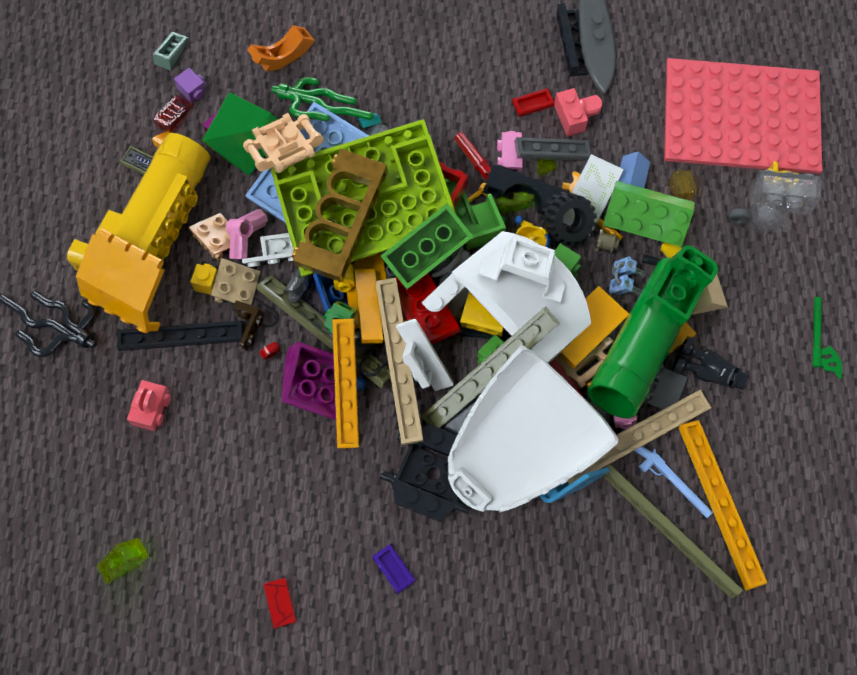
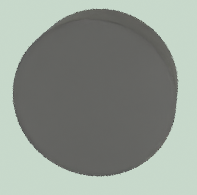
[729,208,750,224]

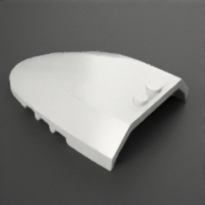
[448,344,619,512]

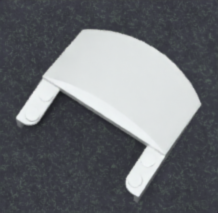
[422,231,591,364]

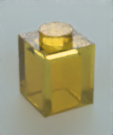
[668,170,697,200]

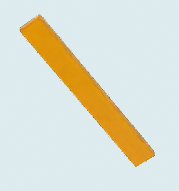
[678,420,767,591]

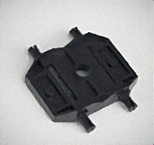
[379,424,472,522]

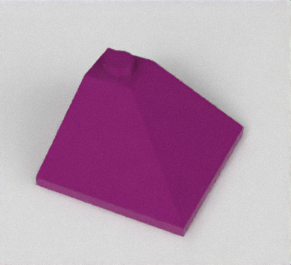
[282,341,336,420]

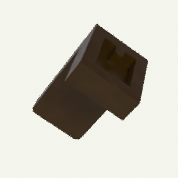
[233,300,263,351]

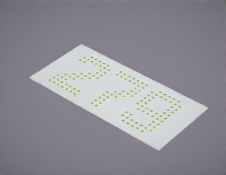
[562,154,624,236]

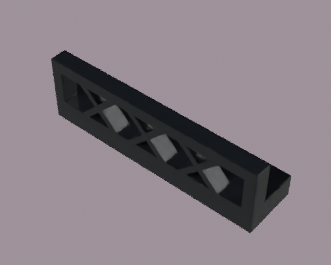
[556,3,589,77]

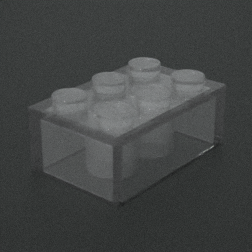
[750,170,821,215]

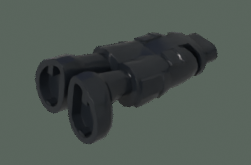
[672,336,749,390]

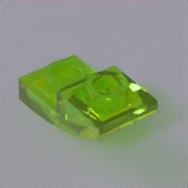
[493,192,534,214]

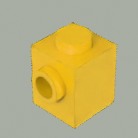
[190,264,218,295]

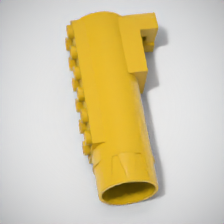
[67,133,210,271]

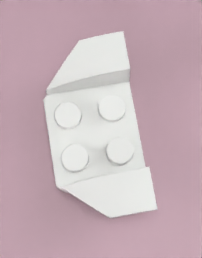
[478,236,565,303]

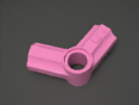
[226,209,268,259]

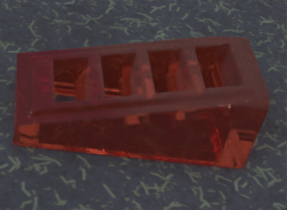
[153,95,193,133]

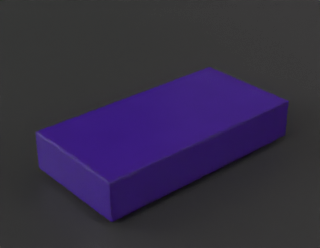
[372,544,415,594]

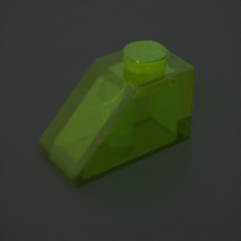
[96,538,149,585]

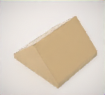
[691,274,728,315]

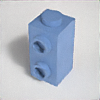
[618,152,650,188]

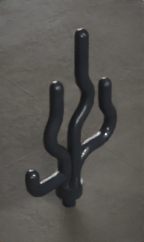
[0,291,97,357]

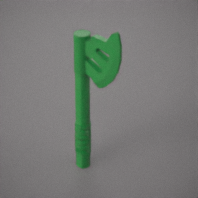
[812,297,842,379]

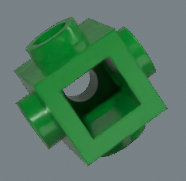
[324,301,357,334]

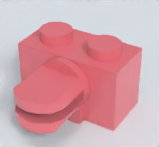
[554,88,602,137]
[127,380,171,431]

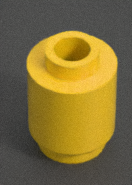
[334,263,355,292]

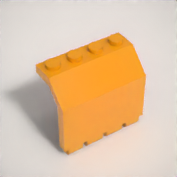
[76,228,164,333]

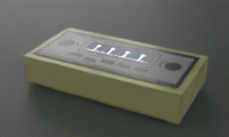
[120,146,153,175]

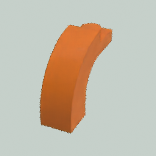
[247,25,315,71]

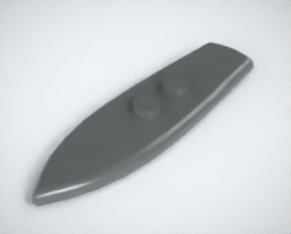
[579,0,616,95]

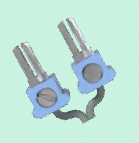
[609,256,646,296]

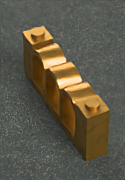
[292,148,388,283]

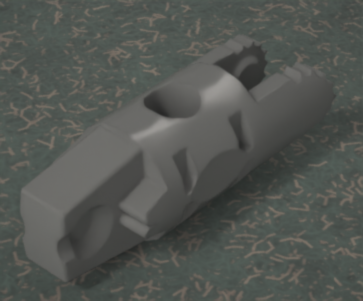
[286,268,315,304]

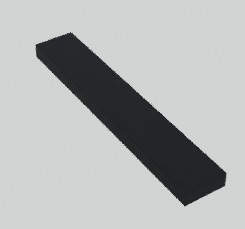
[117,320,243,351]

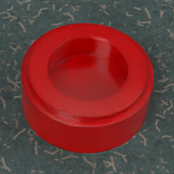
[259,342,281,360]

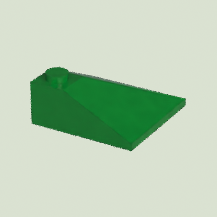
[202,92,278,175]

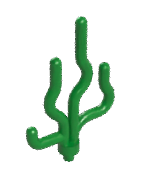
[271,77,374,122]

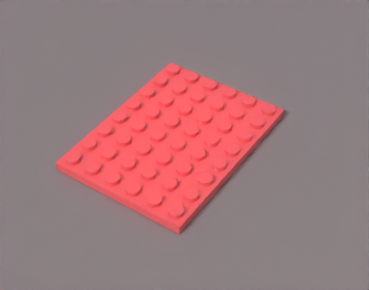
[664,58,822,174]

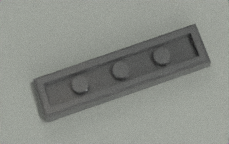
[514,137,591,161]

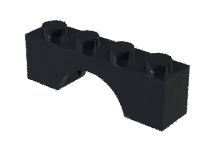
[482,164,568,215]

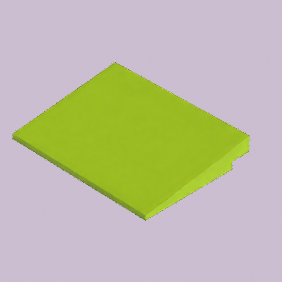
[270,119,456,277]

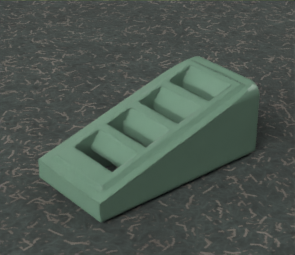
[153,32,189,70]

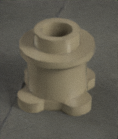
[596,229,619,253]

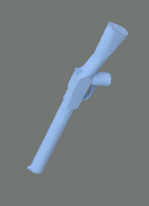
[634,446,713,518]

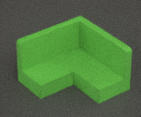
[464,194,506,250]

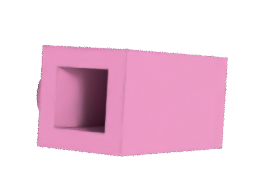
[497,131,522,173]

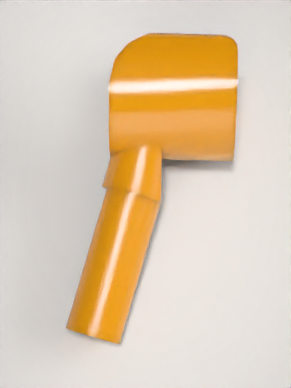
[468,183,487,203]

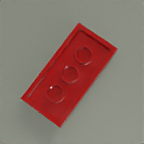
[396,273,460,345]

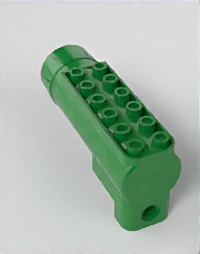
[587,245,718,418]

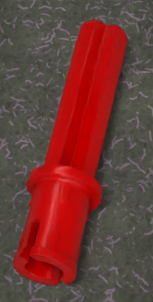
[454,132,491,180]

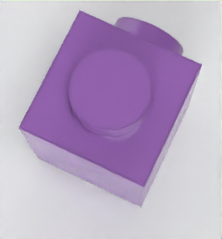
[174,68,206,103]

